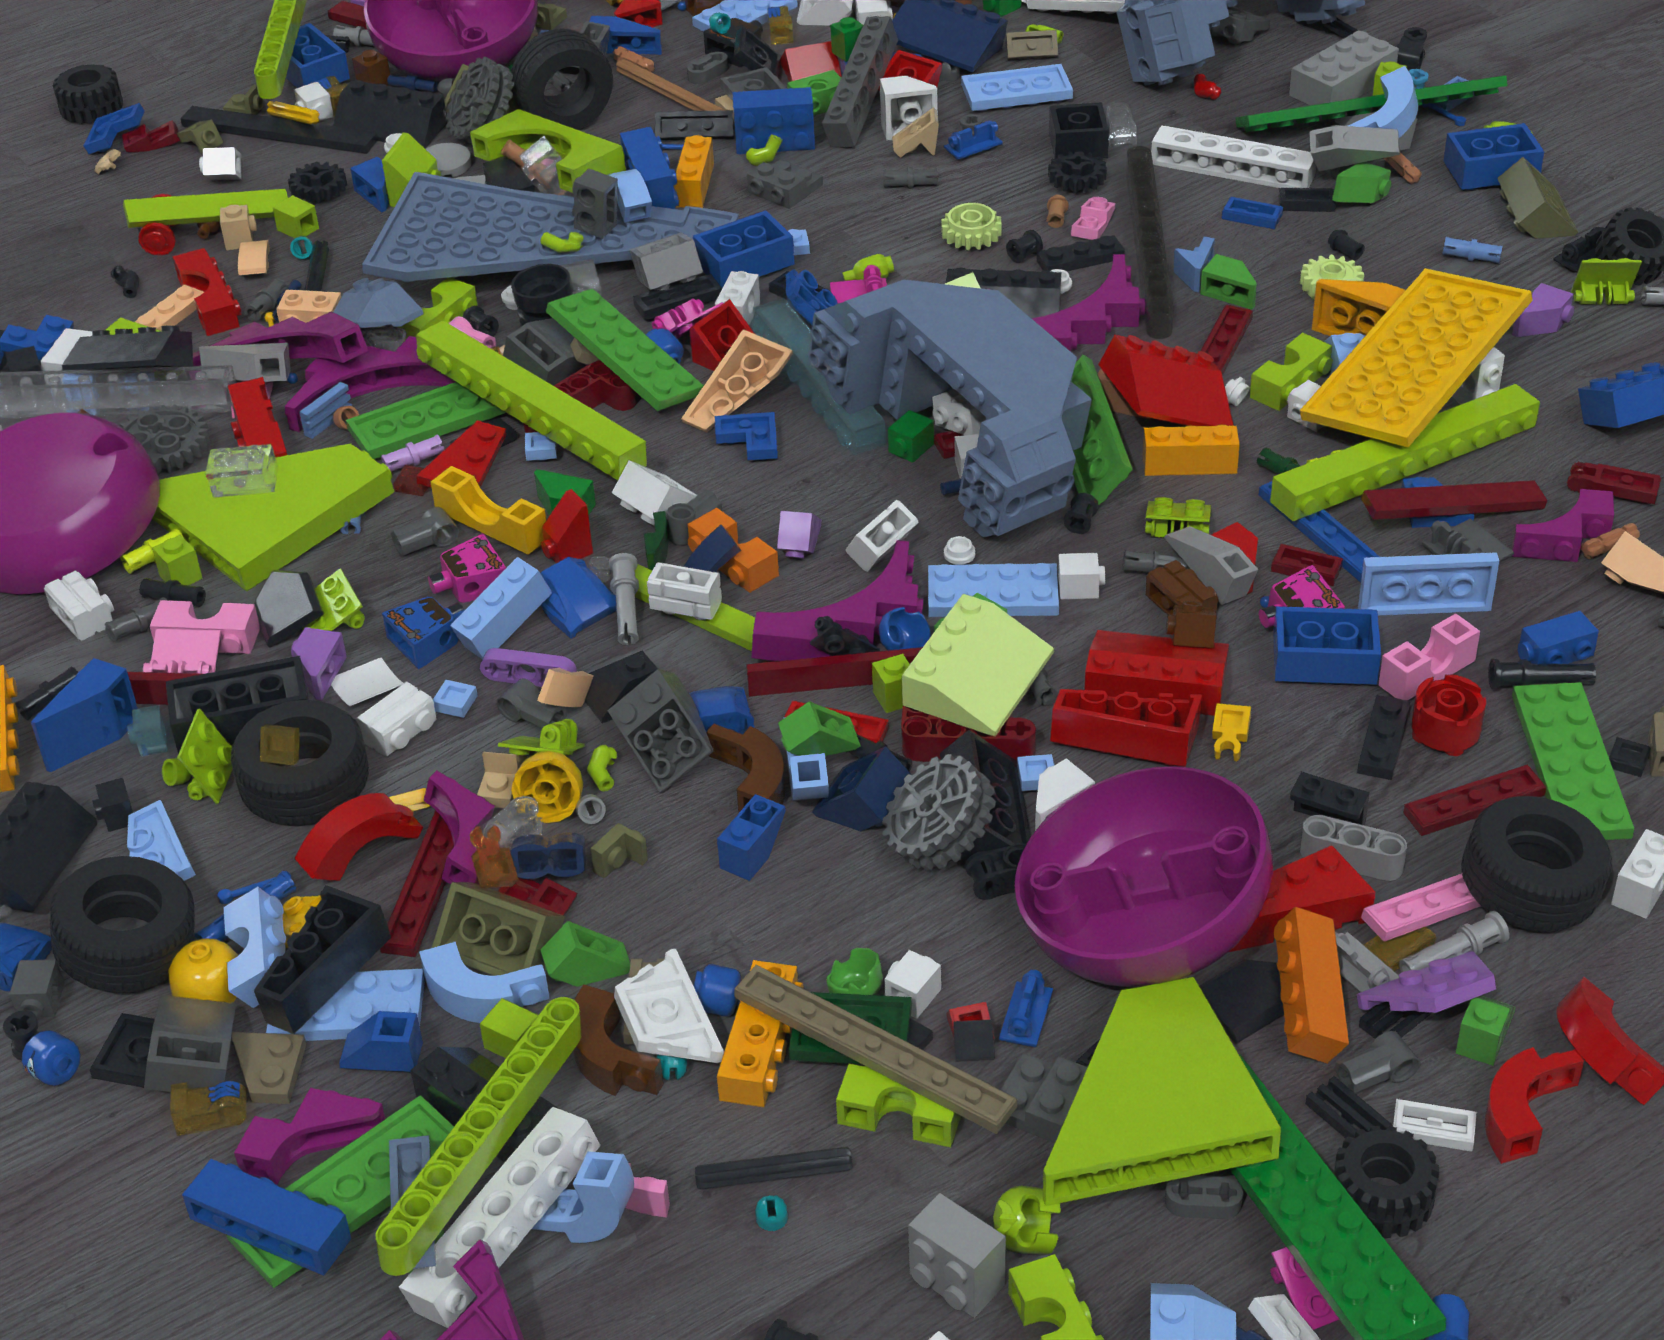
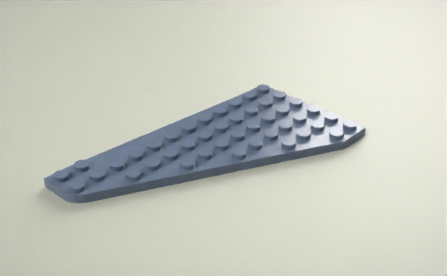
[362,172,739,283]

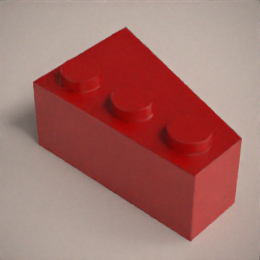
[227,377,287,463]

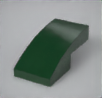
[644,511,669,571]

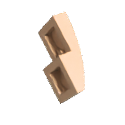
[238,240,270,275]
[537,667,593,707]

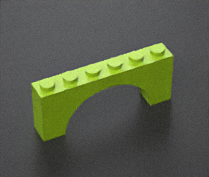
[470,109,626,193]

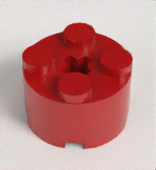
[1411,675,1486,756]

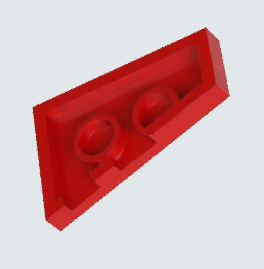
[417,420,506,488]

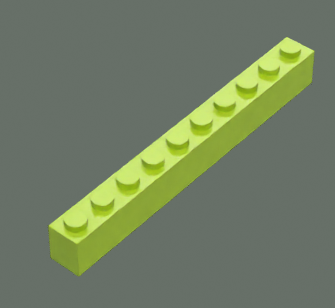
[416,321,647,480]
[1270,384,1540,521]

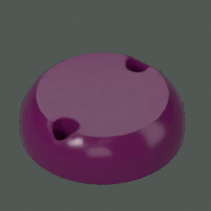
[364,0,538,82]
[0,412,160,594]
[1015,766,1273,987]

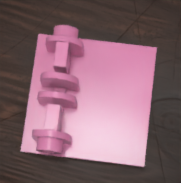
[143,629,221,674]

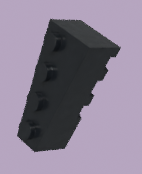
[254,885,391,1034]

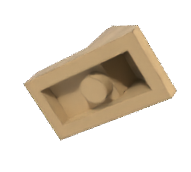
[892,107,939,158]
[477,752,528,809]

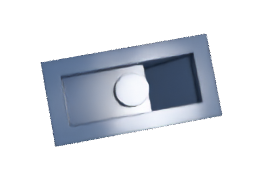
[1173,237,1215,292]

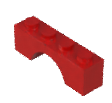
[172,248,242,336]

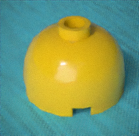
[511,751,583,823]
[168,938,238,1003]

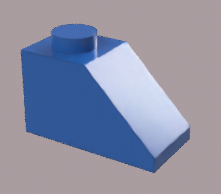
[350,156,389,212]

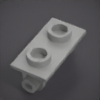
[1335,932,1399,992]

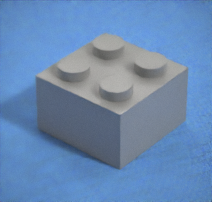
[629,232,703,290]
[908,1193,1006,1318]

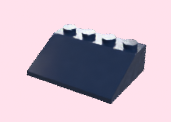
[892,0,1008,72]

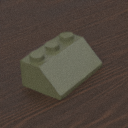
[1497,157,1578,239]
[432,882,565,976]

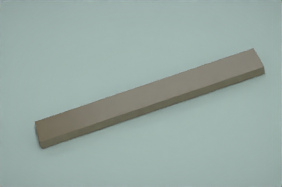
[734,965,1018,1134]

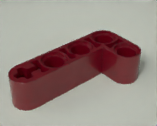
[523,360,637,433]
[901,706,1036,762]

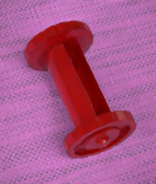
[138,194,177,256]

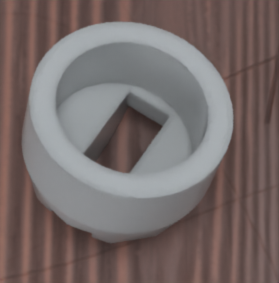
[576,794,606,824]

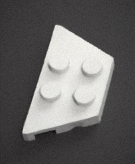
[614,948,724,1063]

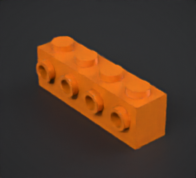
[1274,907,1349,1064]

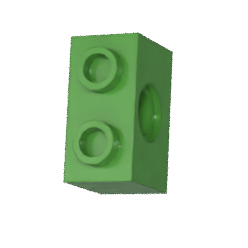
[787,70,841,116]

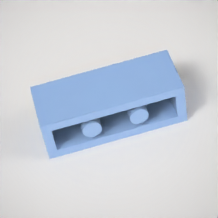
[450,557,552,660]

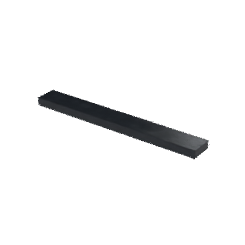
[180,106,378,154]

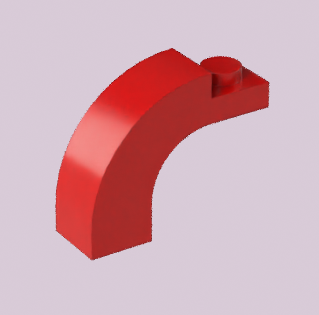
[294,793,423,881]
[1556,977,1664,1105]
[1485,1047,1584,1164]

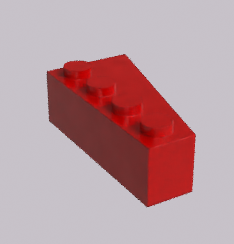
[1050,689,1202,767]
[1229,845,1376,952]

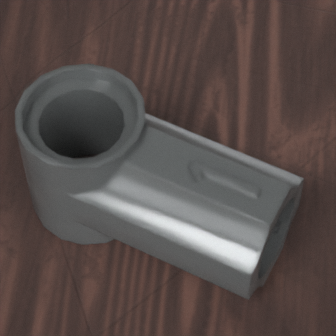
[667,490,722,545]
[391,507,459,556]
[496,678,567,728]
[1335,1031,1420,1093]

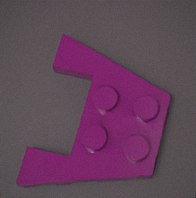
[380,1239,524,1340]

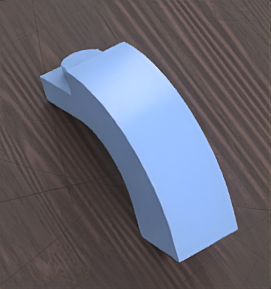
[1348,66,1418,138]
[608,169,652,223]
[783,717,829,801]
[419,942,550,1023]
[532,1151,634,1243]

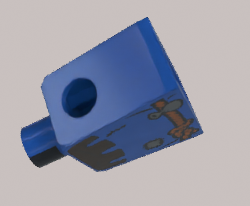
[382,597,465,669]

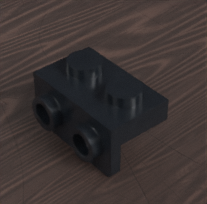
[1290,771,1370,825]

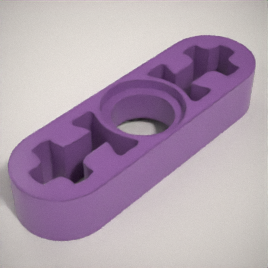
[480,648,577,687]

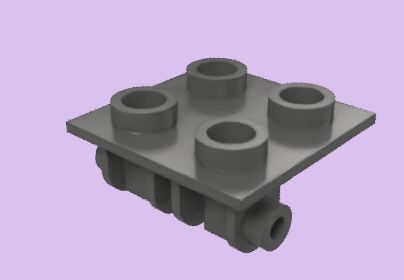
[1422,519,1514,562]

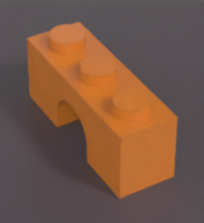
[688,508,779,593]

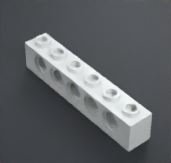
[1151,125,1316,188]
[399,1107,601,1328]

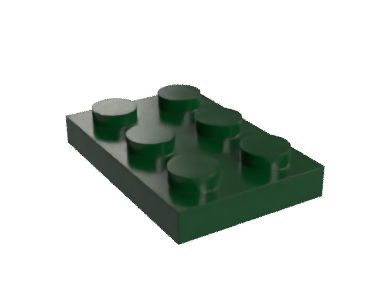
[789,992,912,1064]

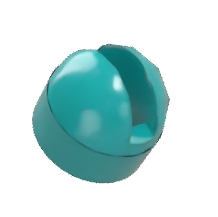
[709,12,731,34]
[290,236,313,259]
[656,1054,688,1080]
[755,1195,788,1231]

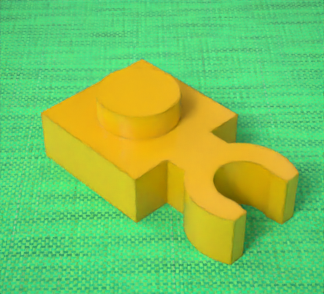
[1212,703,1251,761]

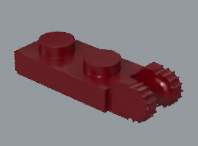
[1567,461,1662,504]

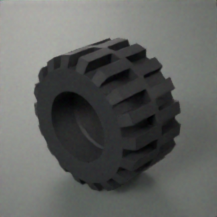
[53,64,123,124]
[1595,207,1664,285]
[1334,1126,1439,1238]

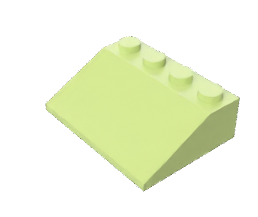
[902,594,1054,737]

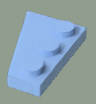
[127,800,196,881]

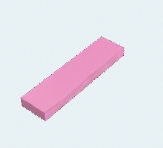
[1361,874,1481,941]

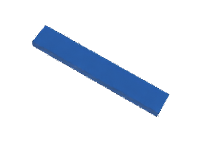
[1258,481,1380,582]

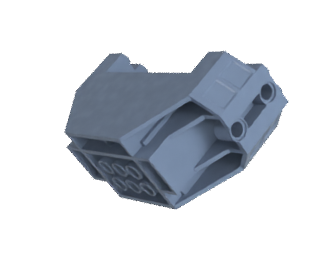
[1116,0,1365,85]
[808,280,1092,537]

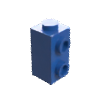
[1517,611,1599,664]

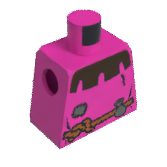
[428,534,506,603]
[1259,565,1345,628]

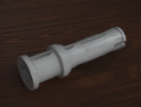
[609,553,639,645]
[1399,911,1510,972]

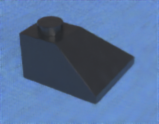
[585,650,658,724]

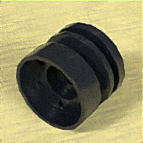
[511,263,574,326]

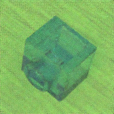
[127,705,168,757]

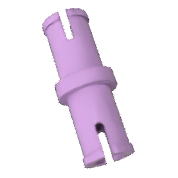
[381,435,444,472]

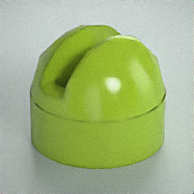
[162,758,191,786]

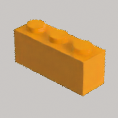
[674,135,714,208]
[1142,425,1240,476]

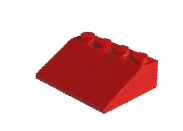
[1098,334,1234,426]
[1085,630,1229,716]

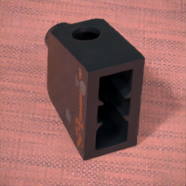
[703,18,763,68]

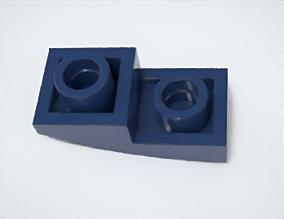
[683,525,741,577]

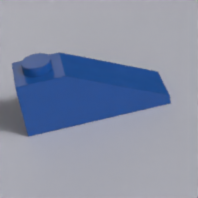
[589,16,662,55]

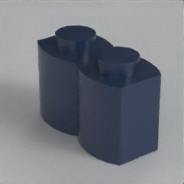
[511,832,586,879]

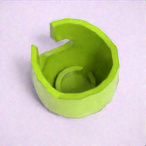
[993,1186,1061,1255]

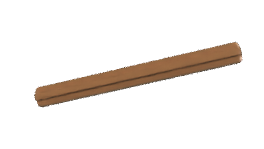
[616,58,724,111]

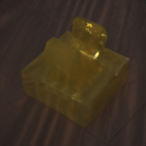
[260,724,300,765]

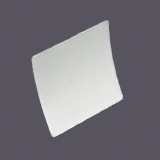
[331,658,404,706]

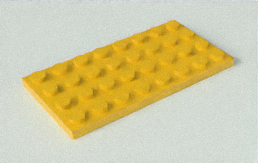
[1300,268,1533,447]

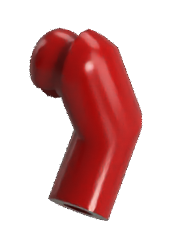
[1194,74,1221,100]

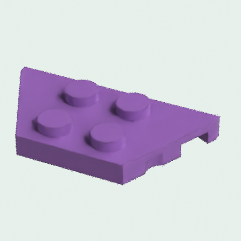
[1357,951,1496,1013]

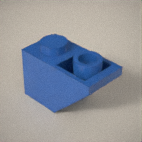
[717,794,786,881]
[339,1011,423,1072]

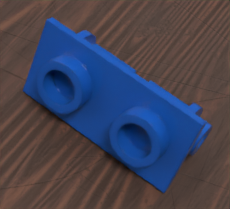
[944,120,1003,159]
[999,970,1053,1047]

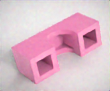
[150,600,260,654]
[1379,614,1480,700]

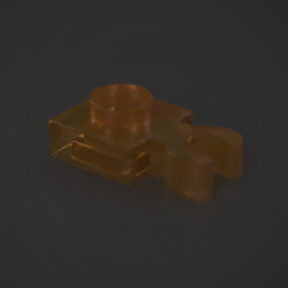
[470,826,519,888]

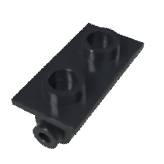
[1553,227,1605,272]
[810,616,880,656]

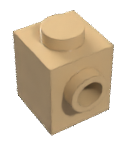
[220,205,257,250]

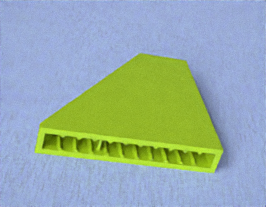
[152,443,394,592]
[1043,977,1281,1206]

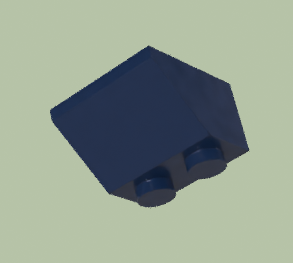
[812,746,912,832]

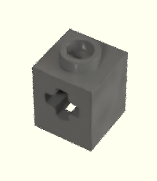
[9,960,65,1019]

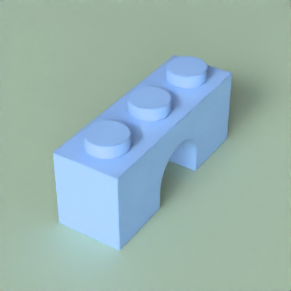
[223,887,286,1008]

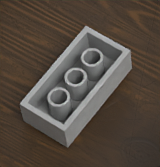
[1289,30,1399,105]

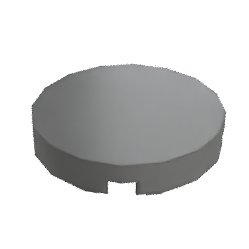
[426,143,471,177]

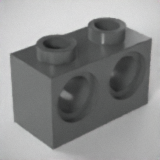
[572,168,618,239]

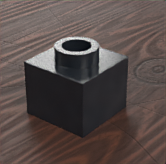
[92,778,133,832]

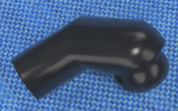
[111,265,139,298]

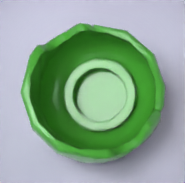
[826,948,883,995]

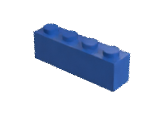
[182,1159,352,1276]

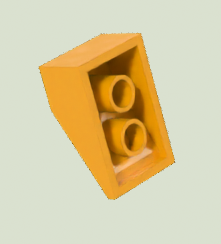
[1312,279,1405,336]

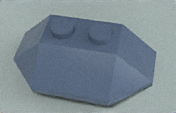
[334,278,424,328]

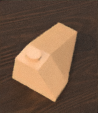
[681,329,793,433]
[1601,531,1664,594]

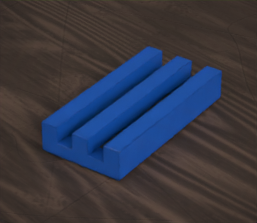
[1222,197,1283,229]

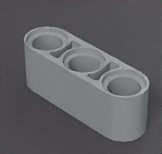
[1300,815,1407,881]

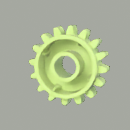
[941,203,1002,250]
[1300,255,1364,300]

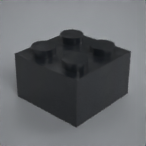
[1049,102,1109,159]

